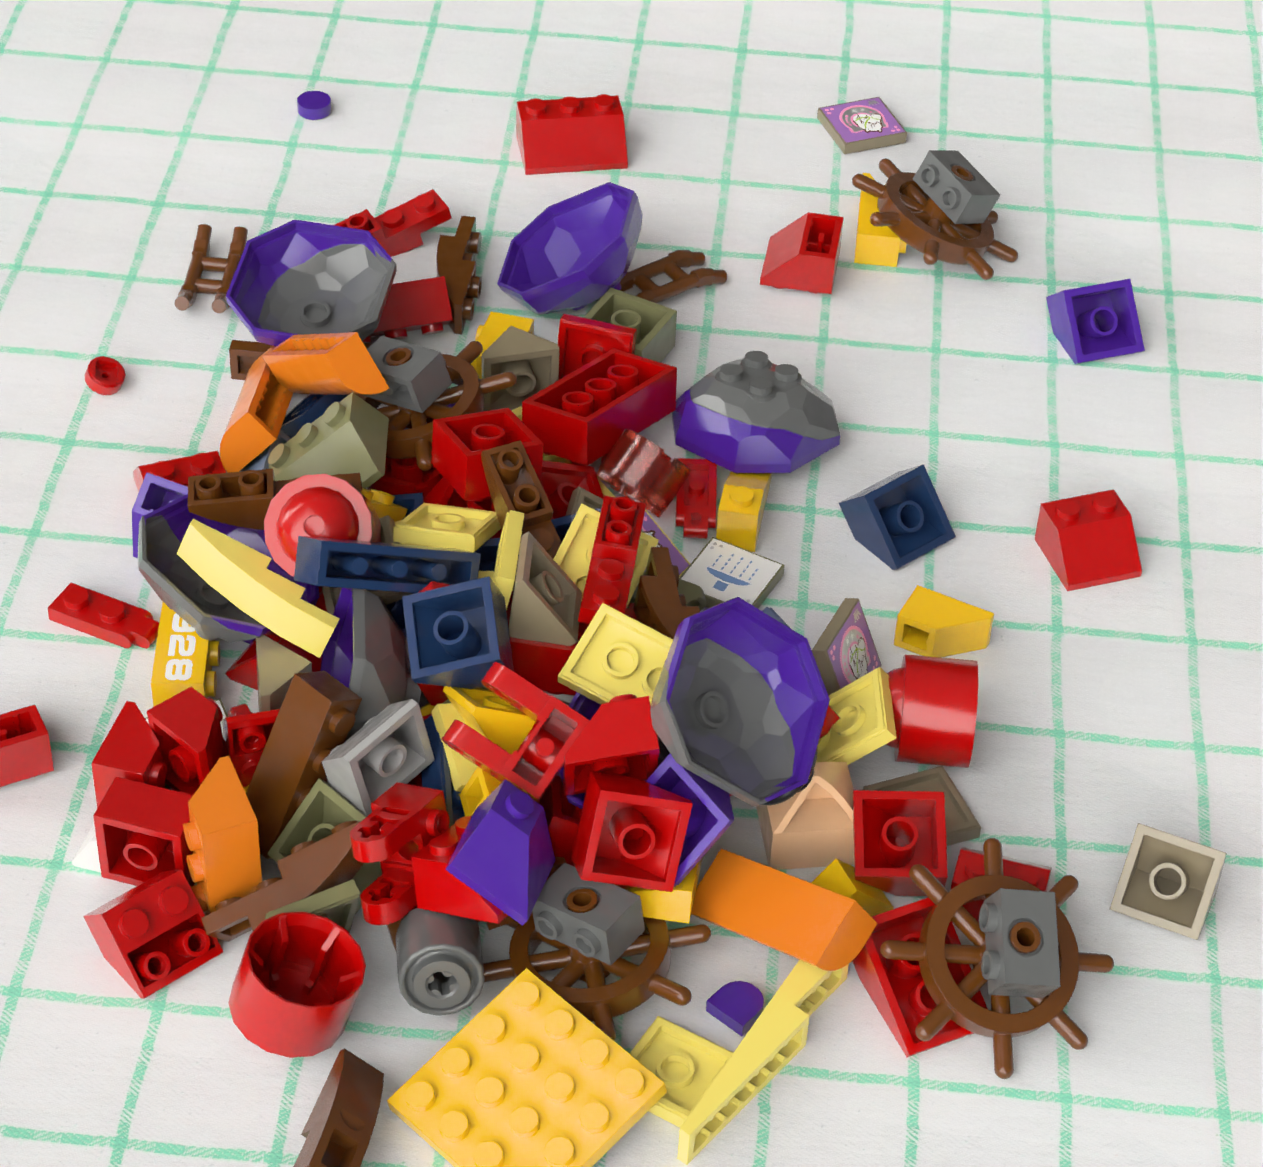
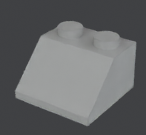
[322,699,435,816]

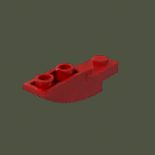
[334,189,452,257]
[578,495,647,624]

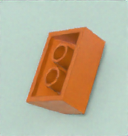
[183,755,262,915]

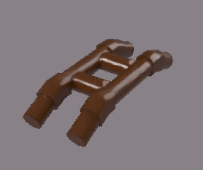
[174,224,248,313]
[597,250,727,303]

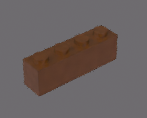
[246,671,362,859]

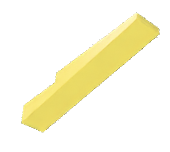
[677,960,849,1165]

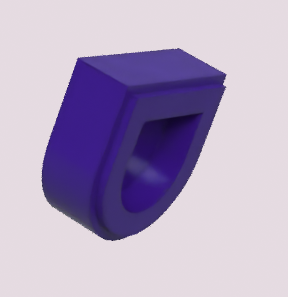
[706,981,764,1037]

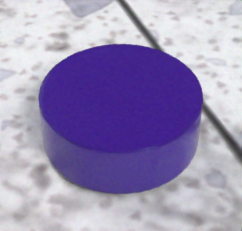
[297,91,331,120]

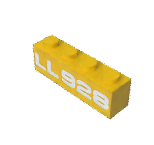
[151,602,220,707]

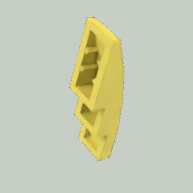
[177,519,340,658]

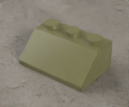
[268,392,389,489]

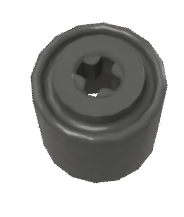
[396,908,485,1016]

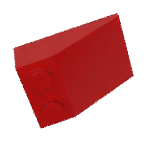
[852,897,988,1057]

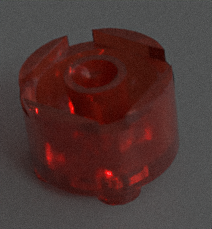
[595,428,691,518]

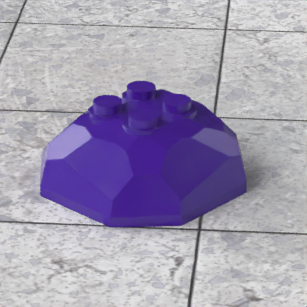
[497,182,643,314]

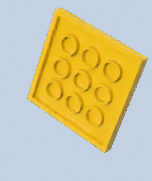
[386,968,667,1167]

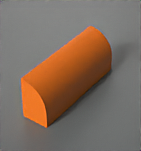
[263,332,389,395]
[220,346,294,473]
[691,848,877,971]

